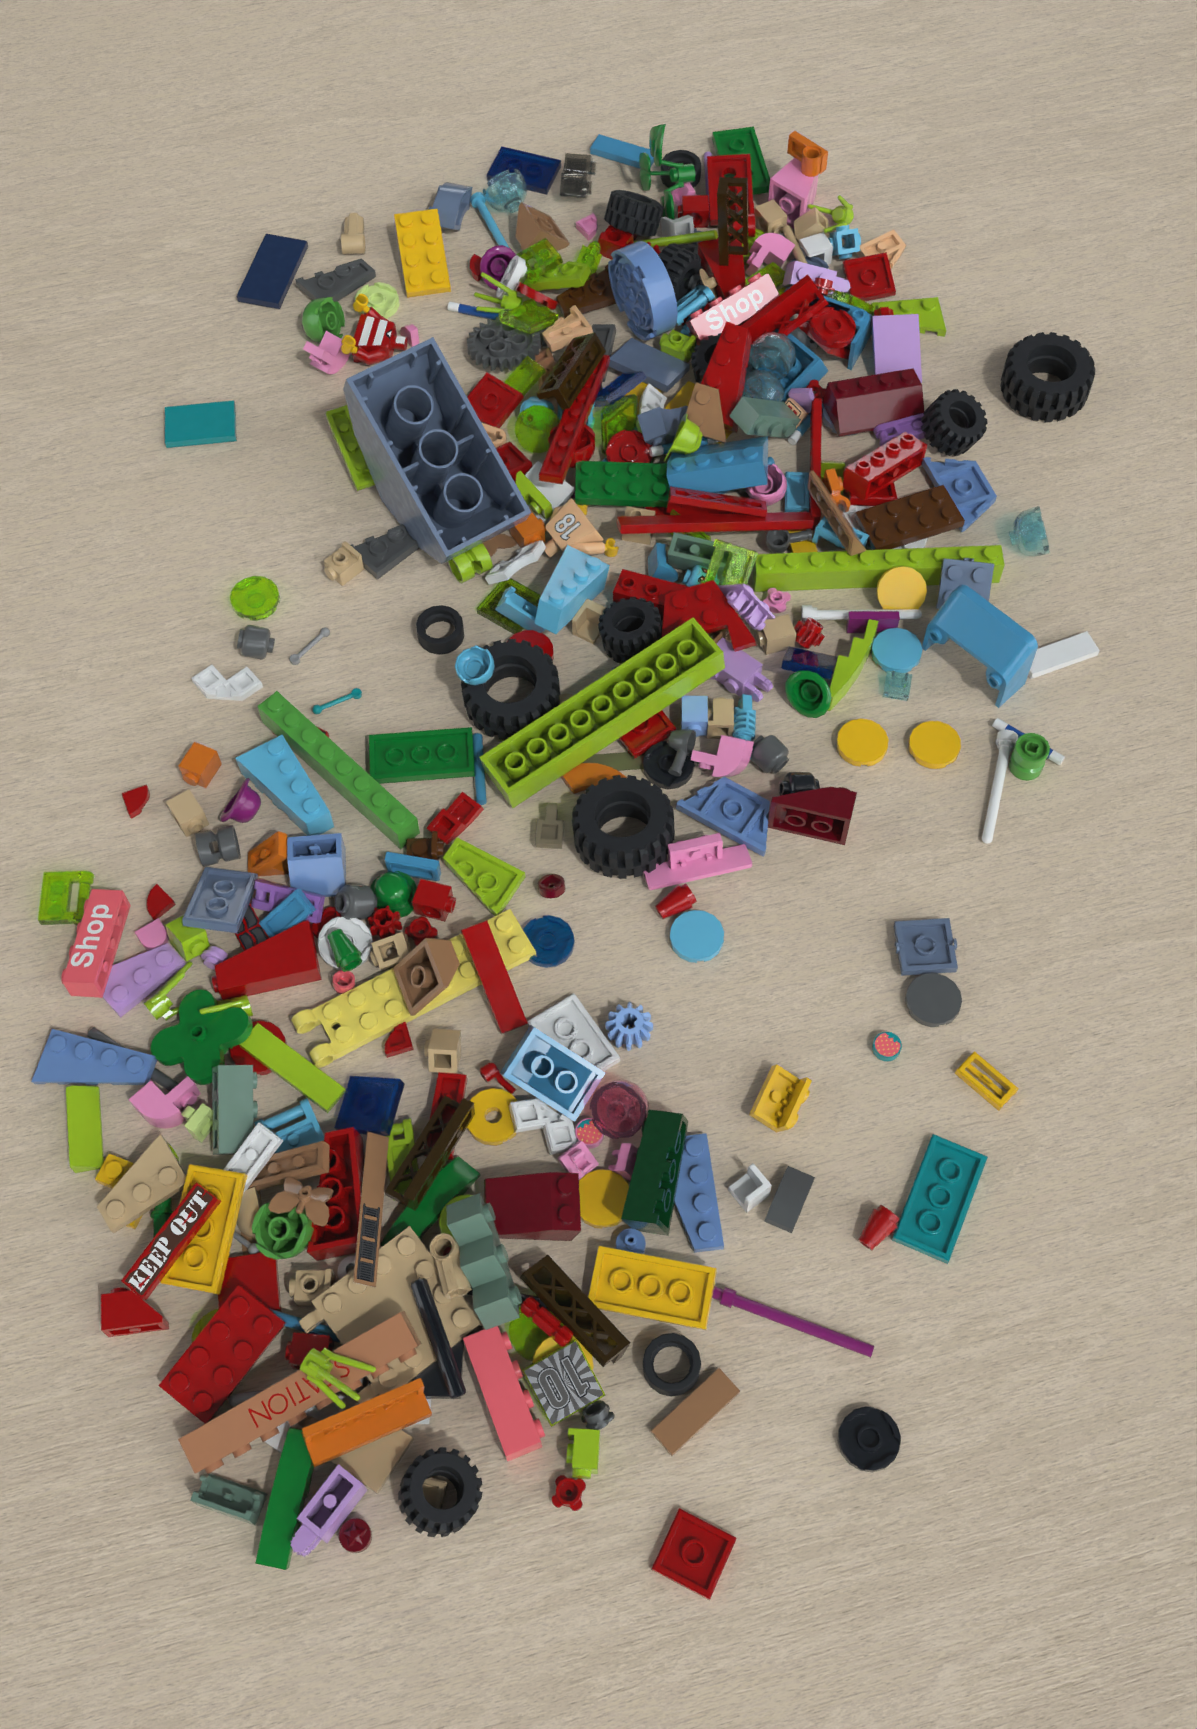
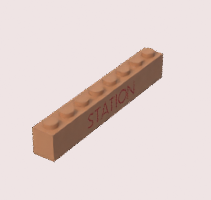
[178,1311,422,1474]

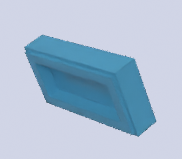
[384,852,441,881]
[259,889,316,938]

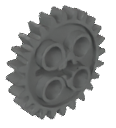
[467,316,541,372]

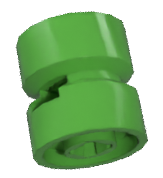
[1009,733,1050,781]

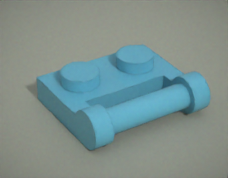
[676,285,715,326]
[254,1098,324,1154]

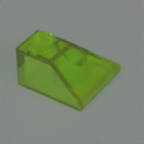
[601,394,637,455]

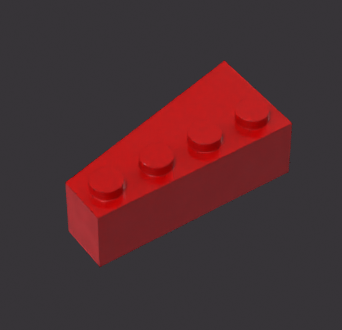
[701,321,752,433]
[307,1127,365,1261]

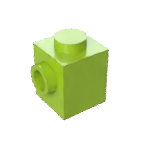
[165,915,210,962]

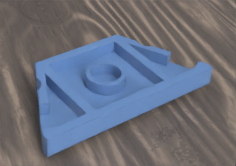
[922,457,997,532]
[676,777,770,857]

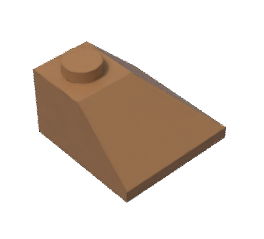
[515,202,570,257]
[393,938,460,1016]

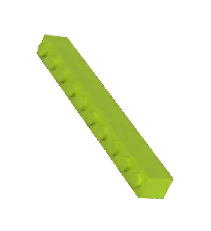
[753,545,1005,592]

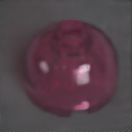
[590,1079,649,1139]

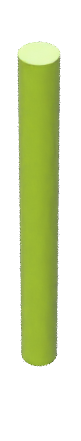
[634,230,718,248]

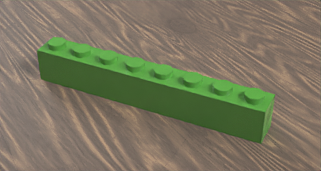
[257,691,420,850]

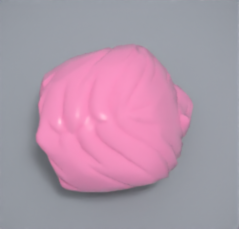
[745,464,787,506]

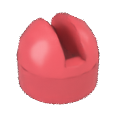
[333,970,355,994]

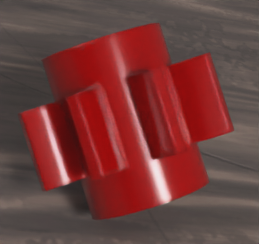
[794,617,825,649]
[368,906,403,939]

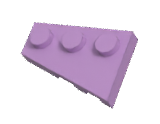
[103,943,186,1018]

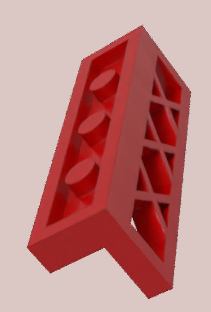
[741,274,828,362]
[666,486,767,517]

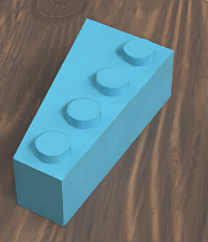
[534,545,610,634]
[236,735,334,836]

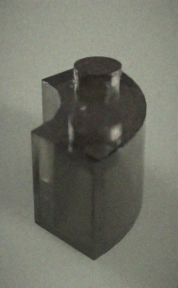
[560,153,596,198]

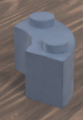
[428,182,473,231]
[637,406,688,447]

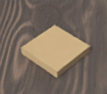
[330,1430,414,1494]

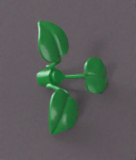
[639,124,695,220]

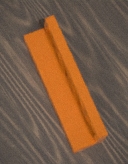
[302,1378,432,1467]

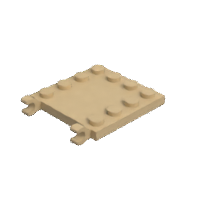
[299,1226,482,1404]

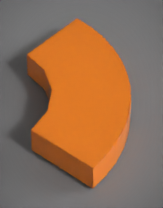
[561,763,627,794]

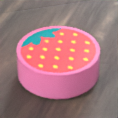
[575,1118,604,1149]

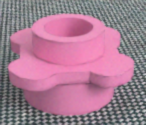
[763,588,791,613]

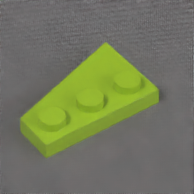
[523,256,591,291]
[443,837,526,916]

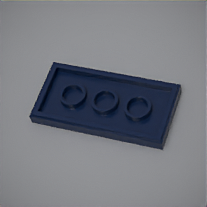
[237,234,308,309]

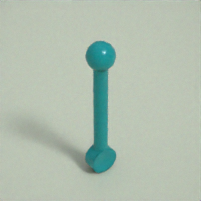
[312,688,362,714]

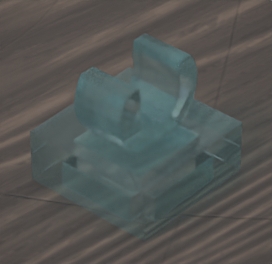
[883,670,912,701]

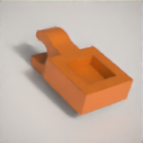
[822,468,850,512]

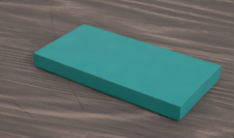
[892,1134,988,1264]

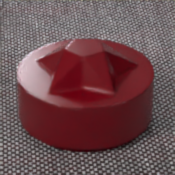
[538,874,566,899]
[339,1518,372,1553]

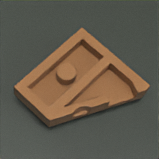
[686,383,726,444]

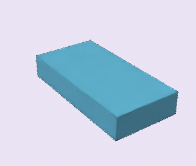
[785,472,809,512]

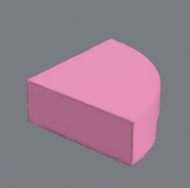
[576,213,597,241]
[400,324,419,347]

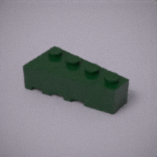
[621,1109,688,1236]

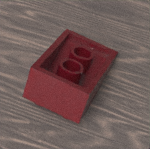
[768,786,857,845]
[484,1172,581,1241]

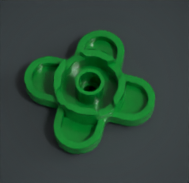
[151,989,253,1085]

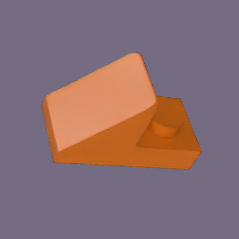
[248,831,289,877]

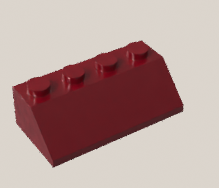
[822,368,924,437]

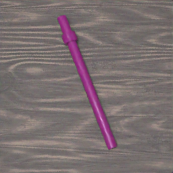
[712,1286,874,1358]

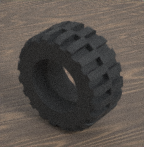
[1000,332,1096,422]
[461,639,560,740]
[572,775,675,879]

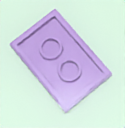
[871,314,922,383]

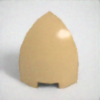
[236,1187,262,1240]

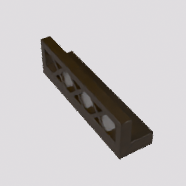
[717,177,748,266]
[536,332,606,410]
[385,1096,475,1211]
[520,1255,630,1367]

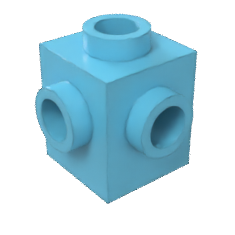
[828,225,861,259]

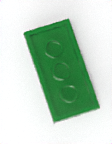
[712,126,770,195]
[575,461,670,507]
[369,727,475,784]

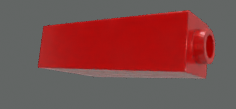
[698,234,746,300]
[212,920,322,1000]

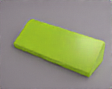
[66,1086,104,1173]

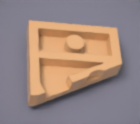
[856,229,906,269]
[542,305,593,352]

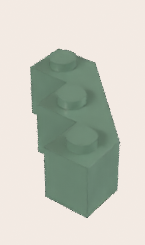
[446,1193,522,1330]

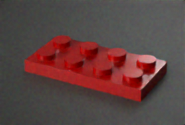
[158,1285,287,1424]

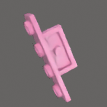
[643,833,752,890]

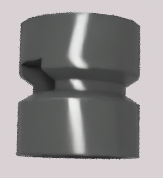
[195,825,241,867]

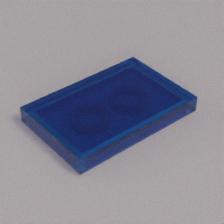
[487,146,561,195]

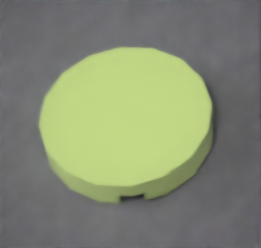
[355,282,400,319]

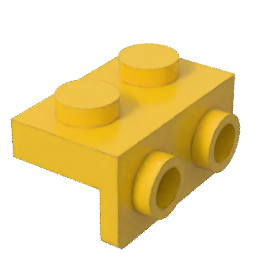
[749,1064,812,1133]

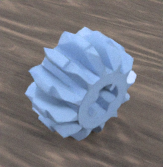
[605,1002,653,1051]

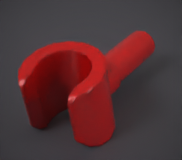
[480,1063,517,1094]

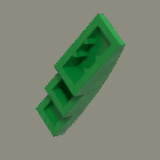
[255,1427,314,1570]

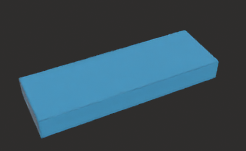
[590,134,654,169]

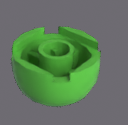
[302,297,345,343]
[252,1203,314,1260]

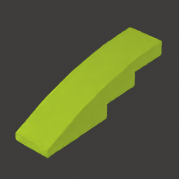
[827,619,879,711]

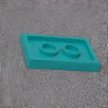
[165,400,237,448]

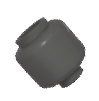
[237,625,275,660]
[751,735,789,774]
[335,884,377,920]

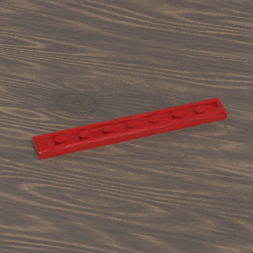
[539,355,610,485]
[617,512,814,534]

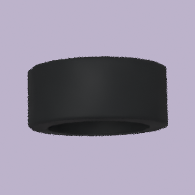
[661,150,701,188]
[416,605,465,655]
[643,1333,701,1397]

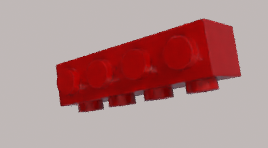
[843,432,927,501]
[613,569,688,620]

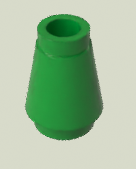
[327,929,362,972]

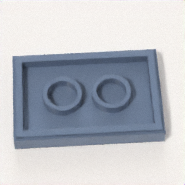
[609,338,690,393]
[182,867,258,933]

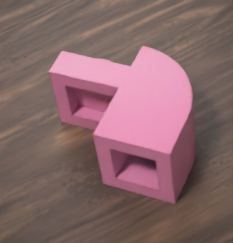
[745,233,795,277]
[303,331,352,374]
[691,735,754,777]
[128,1076,201,1129]

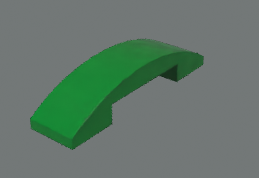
[380,1156,481,1247]

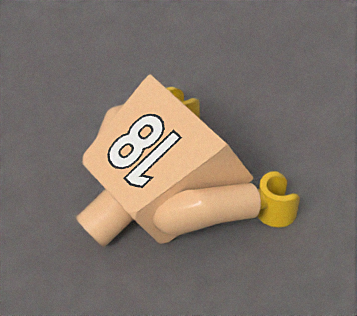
[544,498,619,558]

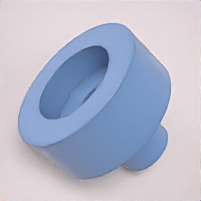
[616,1228,646,1254]

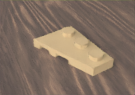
[97,1134,186,1233]

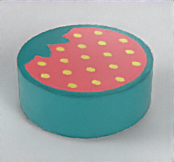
[872,1032,902,1062]

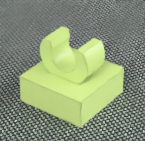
[181,1103,213,1143]

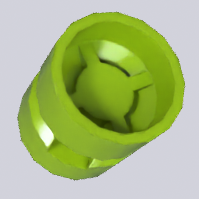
[448,543,493,584]

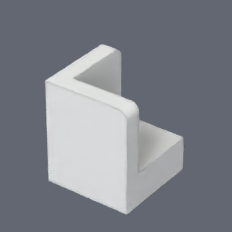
[661,215,694,237]
[799,232,833,264]
[728,1163,772,1213]

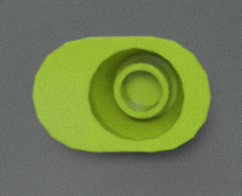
[664,413,703,462]

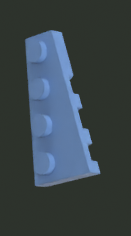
[31,1029,157,1085]
[674,1133,724,1253]

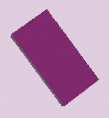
[846,611,900,633]

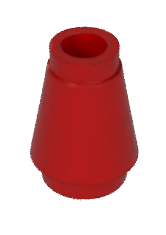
[655,883,697,919]
[858,1205,899,1251]

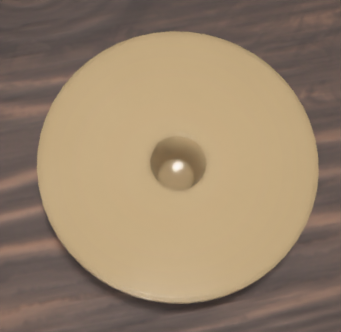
[699,269,717,300]

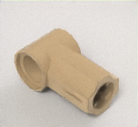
[341,213,366,254]
[430,1233,472,1299]

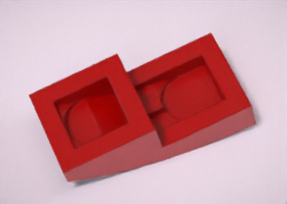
[426,791,484,845]

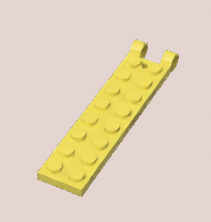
[291,909,537,1068]

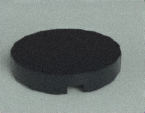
[643,741,695,789]
[838,1406,901,1473]

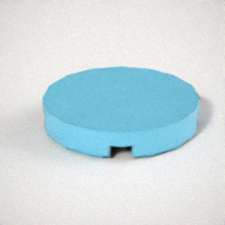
[871,628,923,674]
[670,910,724,963]

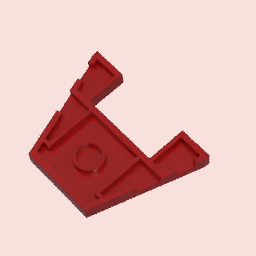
[662,580,757,652]

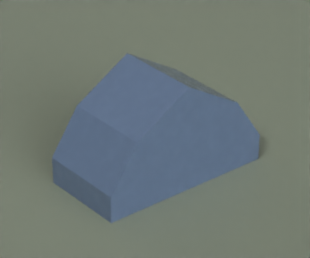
[343,337,532,564]

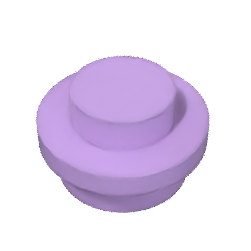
[201,946,228,970]

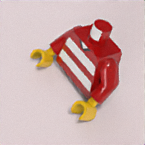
[341,294,408,365]

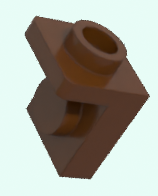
[406,831,444,860]

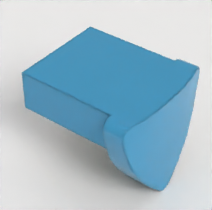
[648,543,678,582]

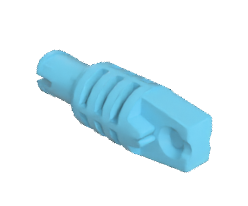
[732,694,756,759]

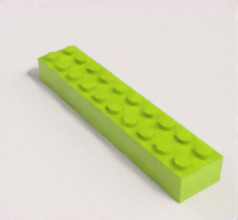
[479,618,725,808]

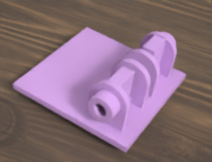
[718,584,776,631]

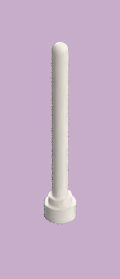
[801,605,922,621]
[982,730,1018,844]

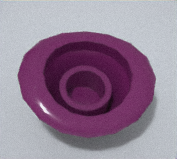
[480,245,516,291]
[220,778,261,823]

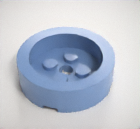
[608,241,678,341]

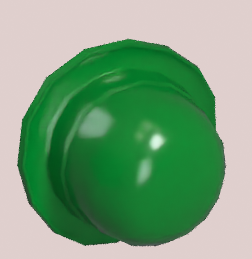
[785,670,832,718]
[370,871,417,918]

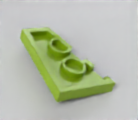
[870,297,946,337]

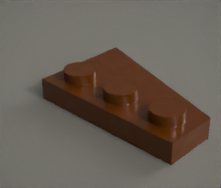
[556,265,616,319]

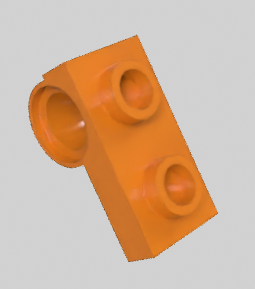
[787,131,828,177]

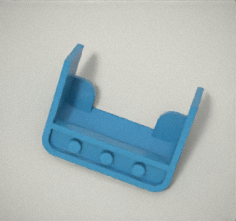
[771,287,872,370]
[922,585,1038,708]

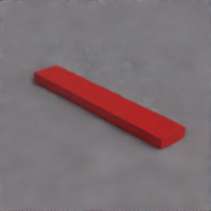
[809,398,822,530]

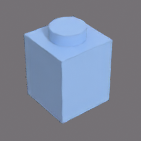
[681,696,708,737]

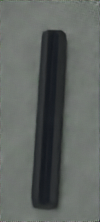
[411,1278,466,1399]

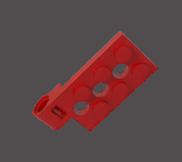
[707,154,756,237]

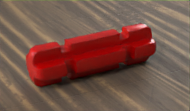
[520,1297,573,1347]

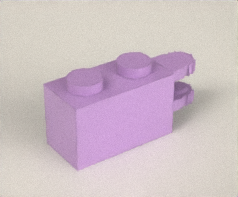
[782,261,851,296]
[710,637,773,702]
[290,1464,367,1557]

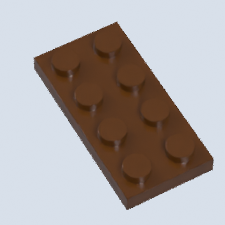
[854,485,965,550]

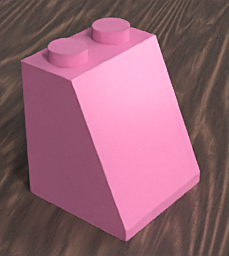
[768,158,819,229]

